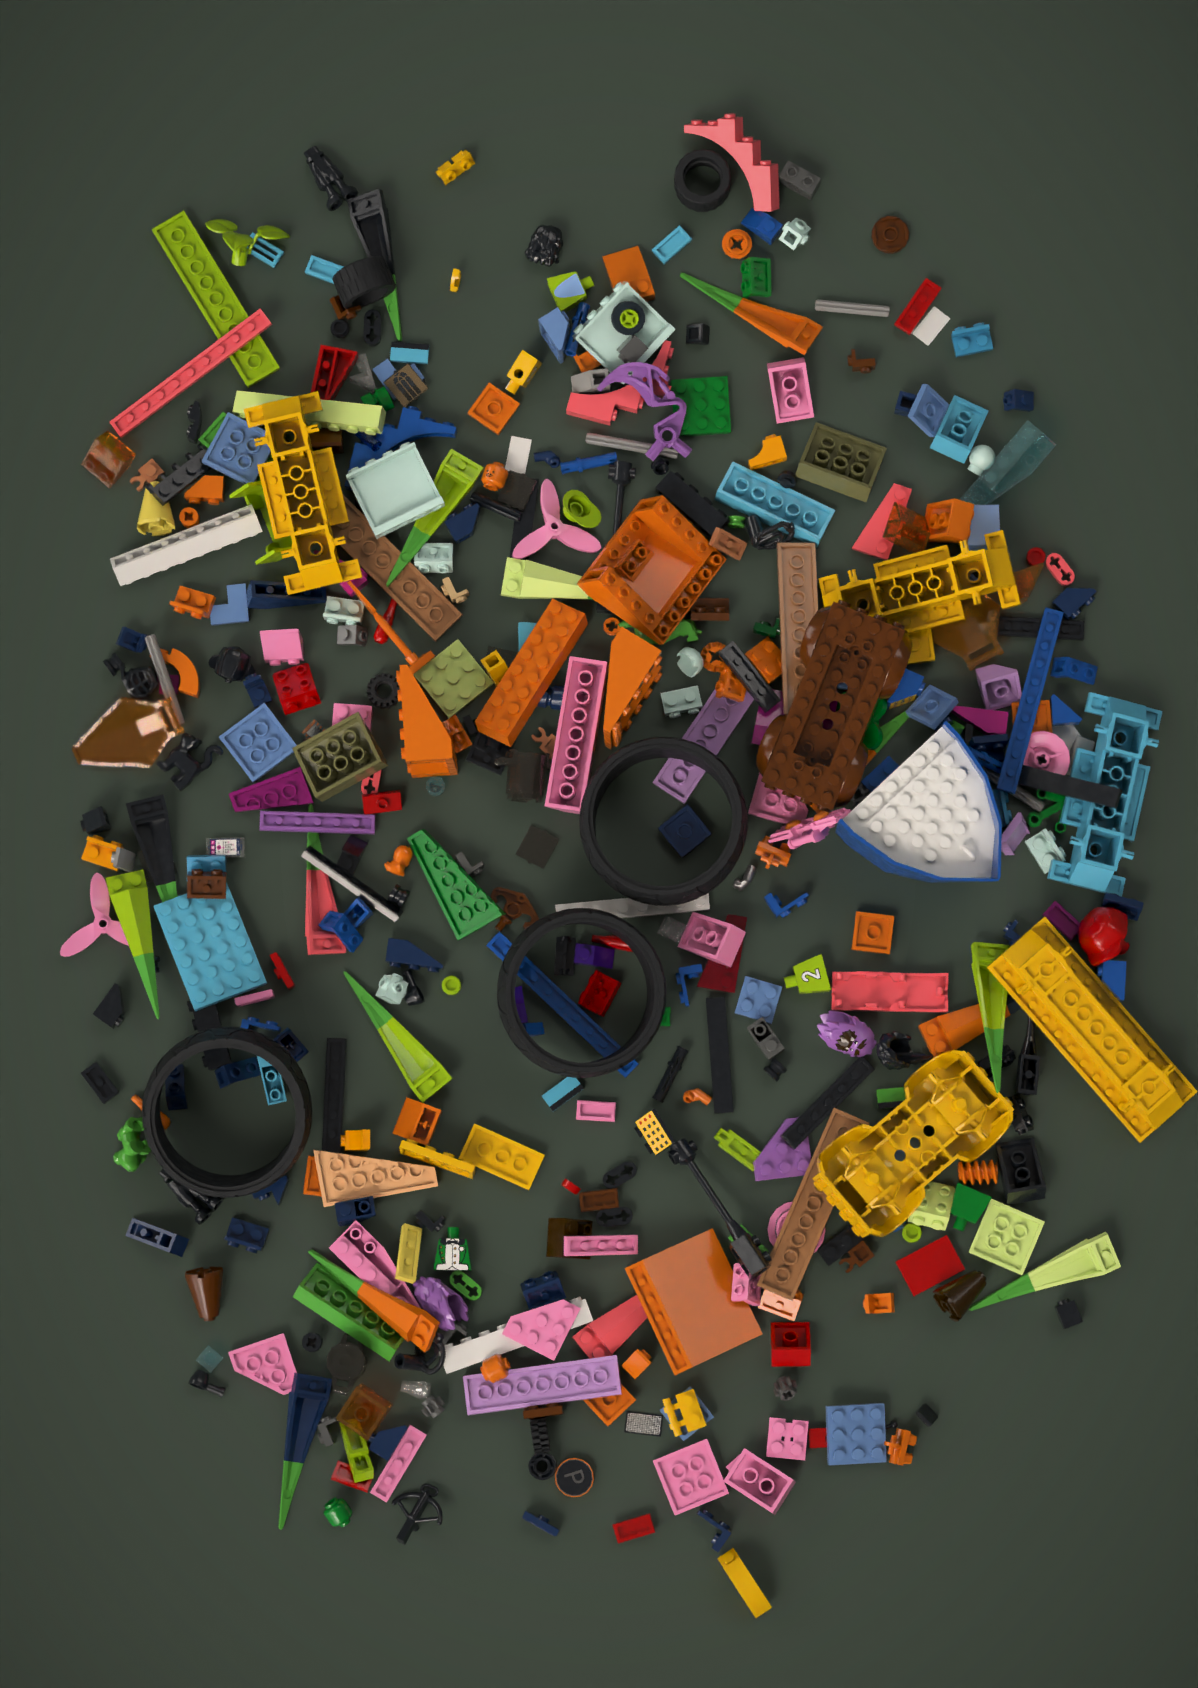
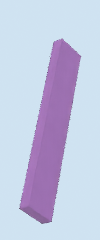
[259,811,375,835]

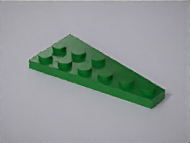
[407,829,506,940]

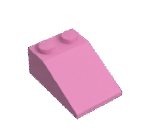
[767,357,814,424]
[260,629,304,666]
[677,912,746,967]
[724,1448,796,1515]

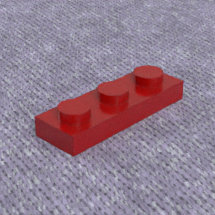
[894,278,942,335]

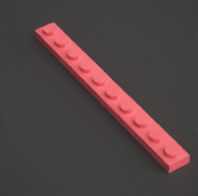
[110,308,273,438]

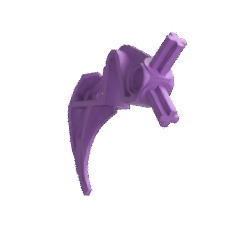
[597,362,693,461]

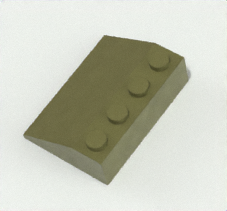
[795,422,887,502]
[292,712,389,802]

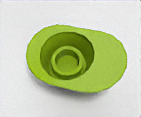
[563,490,602,528]

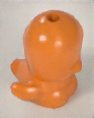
[384,845,413,877]

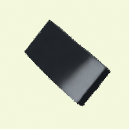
[186,401,202,444]

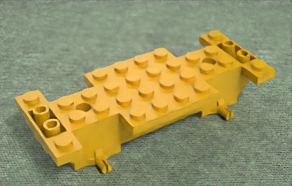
[244,391,363,595]
[818,530,1021,634]

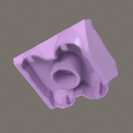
[1001,812,1030,855]

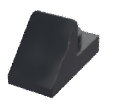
[337,835,368,875]

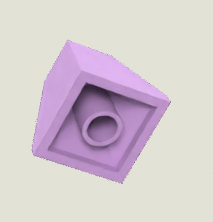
[975,664,1022,710]

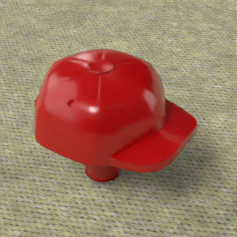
[1078,907,1130,966]

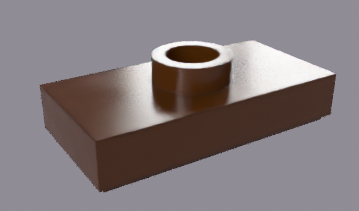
[579,1188,619,1212]

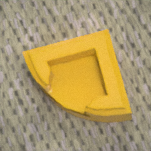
[450,268,461,292]

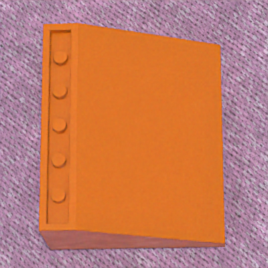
[577,495,727,645]
[603,627,663,750]
[396,665,458,778]
[625,1228,763,1376]

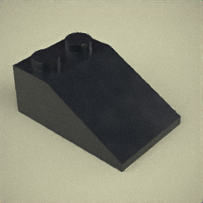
[995,1137,1046,1205]

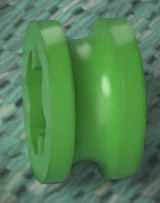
[728,516,745,528]

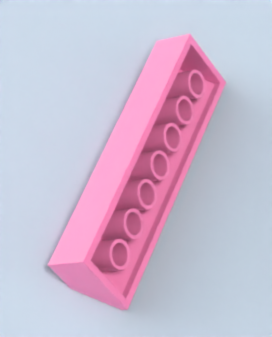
[545,656,609,814]

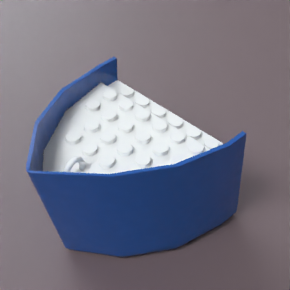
[835,721,1002,883]

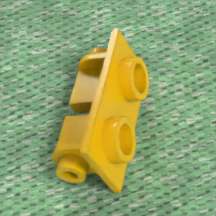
[436,149,475,185]

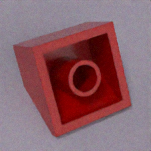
[770,1322,811,1367]

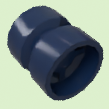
[536,685,565,711]

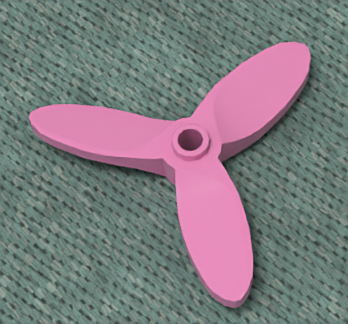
[512,479,601,559]
[60,873,129,957]

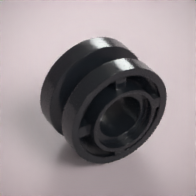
[528,1452,557,1480]

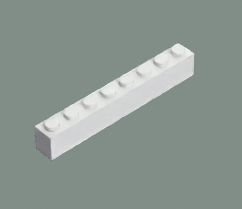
[110,504,263,586]
[439,1297,593,1374]

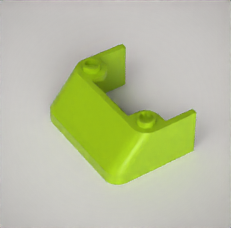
[229,481,292,565]

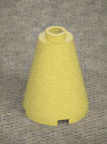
[137,481,175,536]

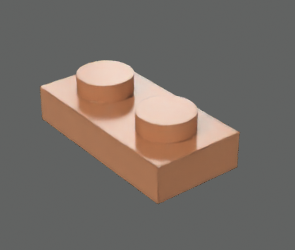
[709,527,748,561]

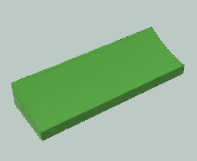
[293,1263,405,1362]

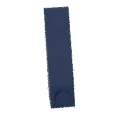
[246,580,327,609]

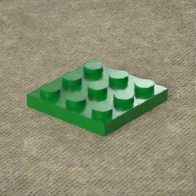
[671,376,731,437]

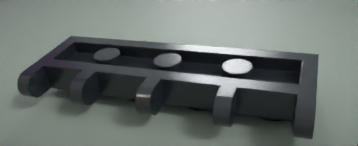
[145,443,211,506]

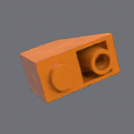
[184,475,225,505]

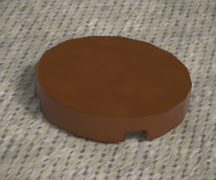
[871,216,909,254]

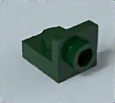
[753,617,780,639]

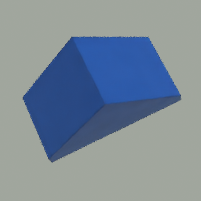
[1050,694,1082,726]
[343,897,373,929]

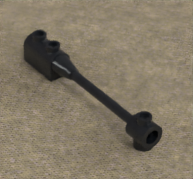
[596,461,636,614]
[1015,1016,1040,1096]
[667,1138,772,1280]

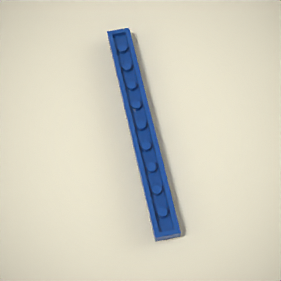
[996,607,1064,794]
[486,931,639,1078]

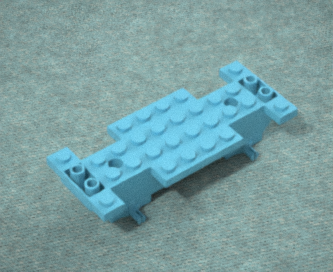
[1047,692,1163,897]

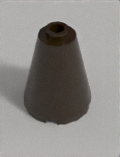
[933,1270,987,1322]

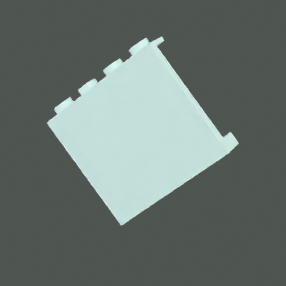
[572,281,675,385]
[346,442,445,539]

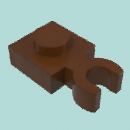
[839,1241,875,1273]

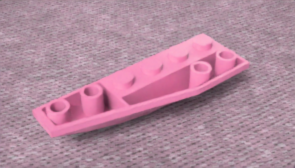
[329,1220,421,1308]

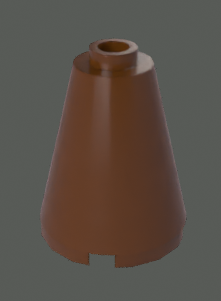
[185,1266,223,1321]

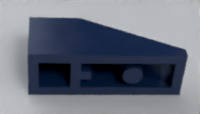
[125,1218,189,1257]

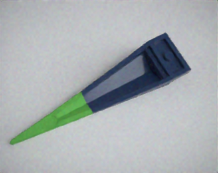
[278,1373,332,1530]

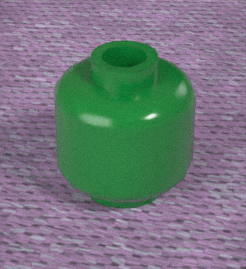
[323,1497,353,1527]

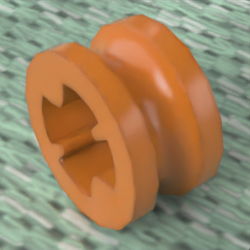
[604,617,620,636]

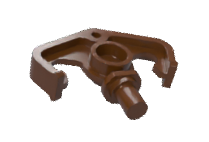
[490,887,539,932]

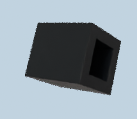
[1055,1298,1083,1329]

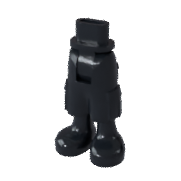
[304,146,359,211]
[159,1169,224,1225]

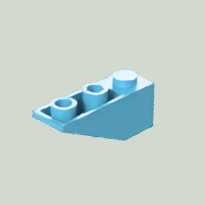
[257,1056,287,1105]

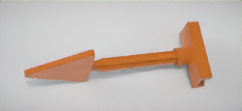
[347,580,435,674]

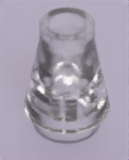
[401,1380,431,1400]

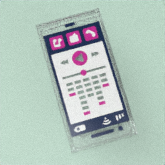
[206,837,245,858]

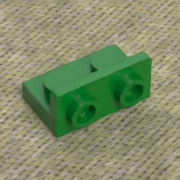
[740,257,772,298]

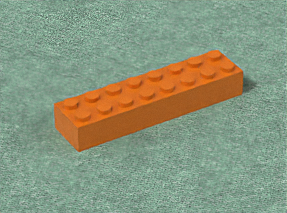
[475,599,588,747]

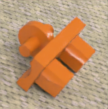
[442,714,473,754]
[755,836,791,869]
[884,1428,917,1466]

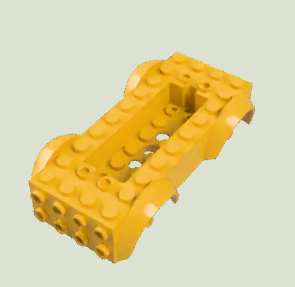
[812,1050,1014,1238]

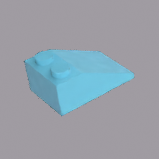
[930,395,988,464]

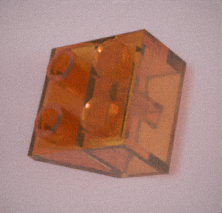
[81,431,136,489]
[882,502,930,552]

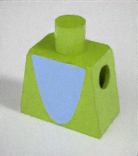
[547,272,594,313]

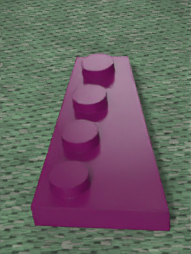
[229,767,314,812]

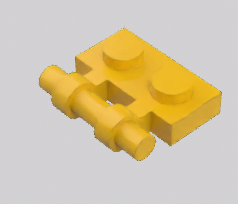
[662,1389,706,1437]

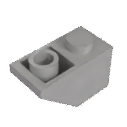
[571,368,610,394]

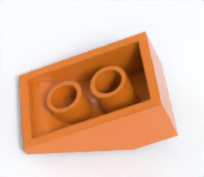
[602,246,655,302]
[920,498,974,543]

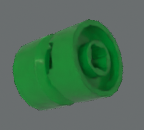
[360,386,395,412]

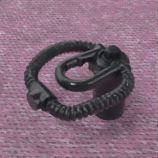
[745,515,795,550]
[394,1332,446,1375]

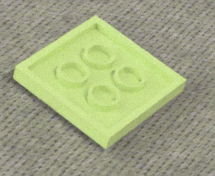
[413,639,494,718]
[968,1199,1045,1276]

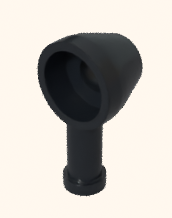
[402,970,425,1006]
[188,1370,225,1397]

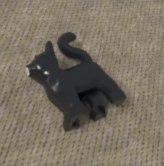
[156,733,223,791]

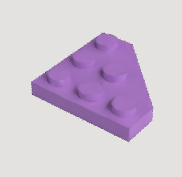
[753,1117,811,1181]

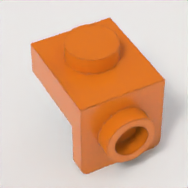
[863,1293,895,1314]

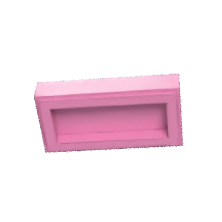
[234,989,275,1007]
[576,1100,616,1122]

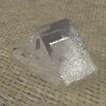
[349,353,376,393]

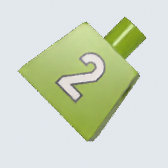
[783,954,831,994]

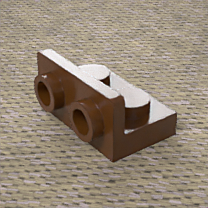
[691,598,729,621]
[187,869,227,899]
[523,1403,564,1419]

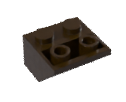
[546,1218,593,1260]

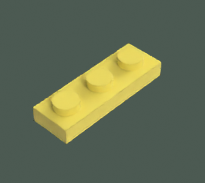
[395,1223,422,1284]

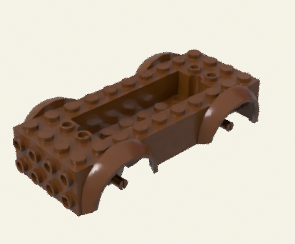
[756,600,912,812]

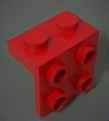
[272,663,321,715]

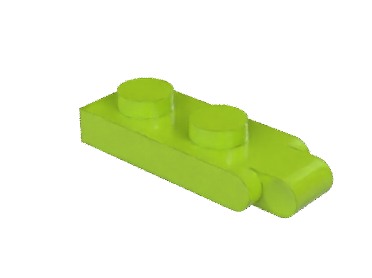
[714,1128,761,1171]

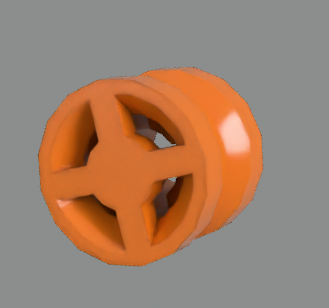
[179,507,200,528]

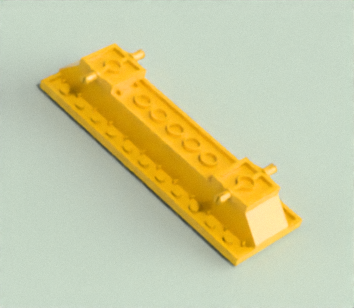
[986,917,1198,1143]

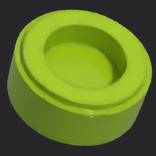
[442,976,461,995]
[902,1223,922,1243]

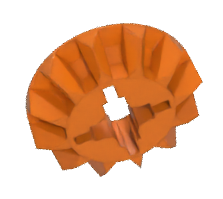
[722,229,752,259]
[701,642,726,672]

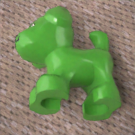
[113,1117,151,1172]

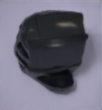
[208,646,256,683]
[121,663,159,707]

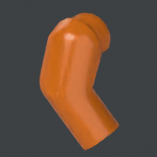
[683,1088,712,1106]

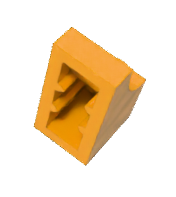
[748,434,787,471]
[340,1129,370,1151]

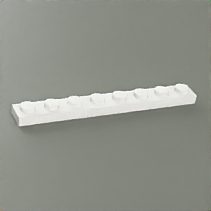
[555,893,710,918]

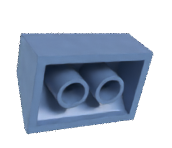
[538,307,570,364]

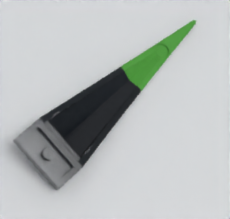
[347,189,402,341]
[126,794,177,902]

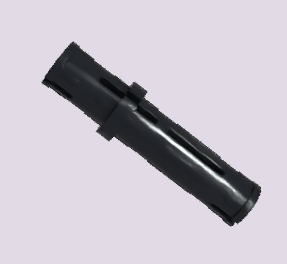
[652,1046,689,1103]

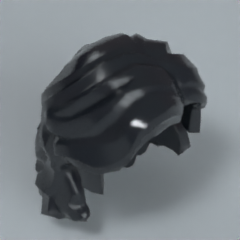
[524,225,563,267]

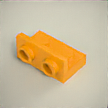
[81,835,124,872]

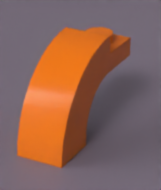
[150,648,200,698]

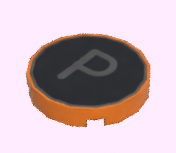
[555,1458,594,1497]

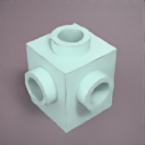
[779,217,811,250]
[375,973,409,1004]

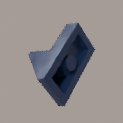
[252,1176,289,1206]

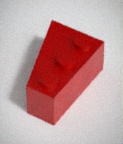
[311,345,359,401]

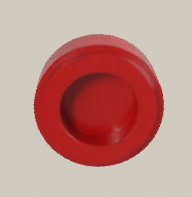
[1026,547,1046,567]
[562,1179,581,1195]

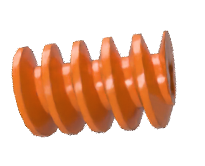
[958,1160,998,1186]

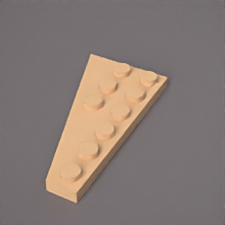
[313,1149,438,1207]

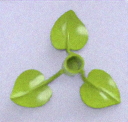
[205,219,290,266]

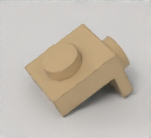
[441,577,469,604]

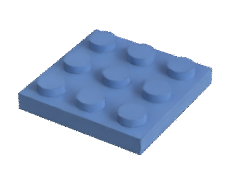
[202,412,271,484]
[219,703,297,783]
[826,1403,887,1465]

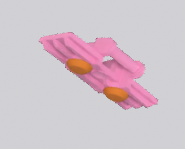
[768,808,851,849]

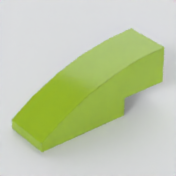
[339,1418,374,1483]

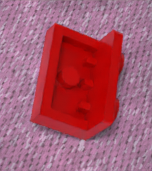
[578,970,622,1017]

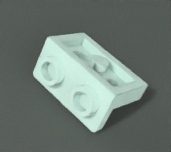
[414,543,453,574]
[323,596,365,625]
[660,685,703,718]
[1025,828,1066,874]

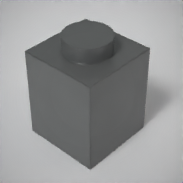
[617,334,648,364]

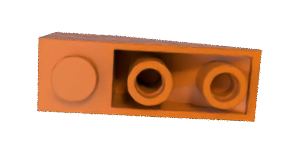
[621,1349,652,1379]

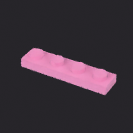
[564,1234,638,1256]
[370,1425,427,1503]

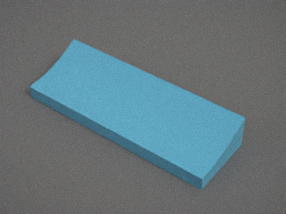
[714,462,835,548]

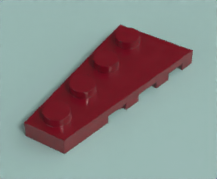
[697,914,747,993]

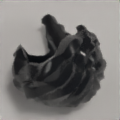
[876,1031,933,1070]

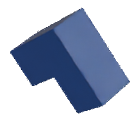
[523,1022,545,1037]

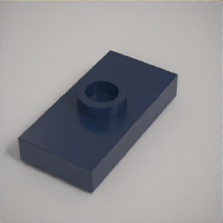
[522,1511,560,1537]

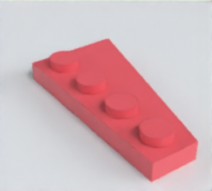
[852,483,912,561]

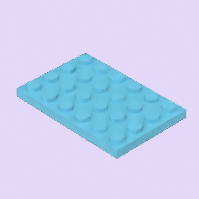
[153,882,267,1011]

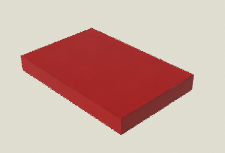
[895,1235,965,1297]

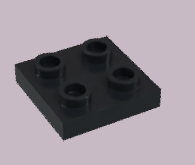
[466,732,516,776]

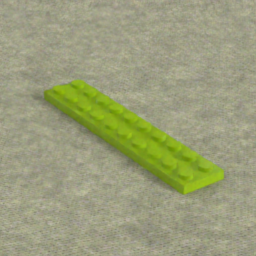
[151,210,280,388]

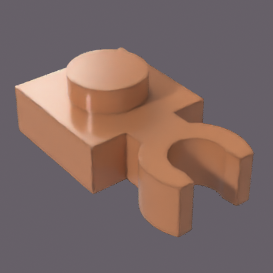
[130,458,165,492]
[531,727,556,760]

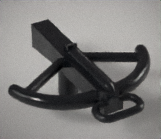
[391,1483,443,1545]

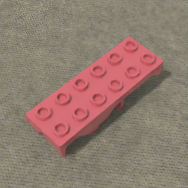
[831,971,949,1013]

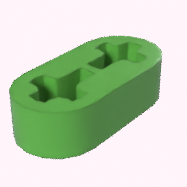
[449,1270,482,1301]

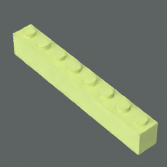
[232,391,386,435]

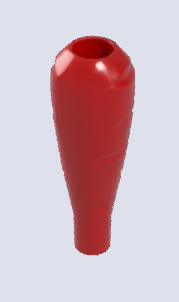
[373,599,397,644]
[592,934,633,952]

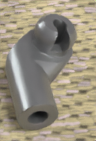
[733,865,756,891]

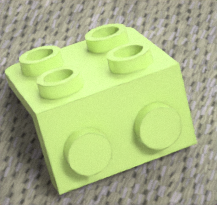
[908,1181,955,1231]

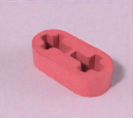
[1045,553,1075,586]
[361,769,382,794]

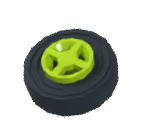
[611,301,645,335]

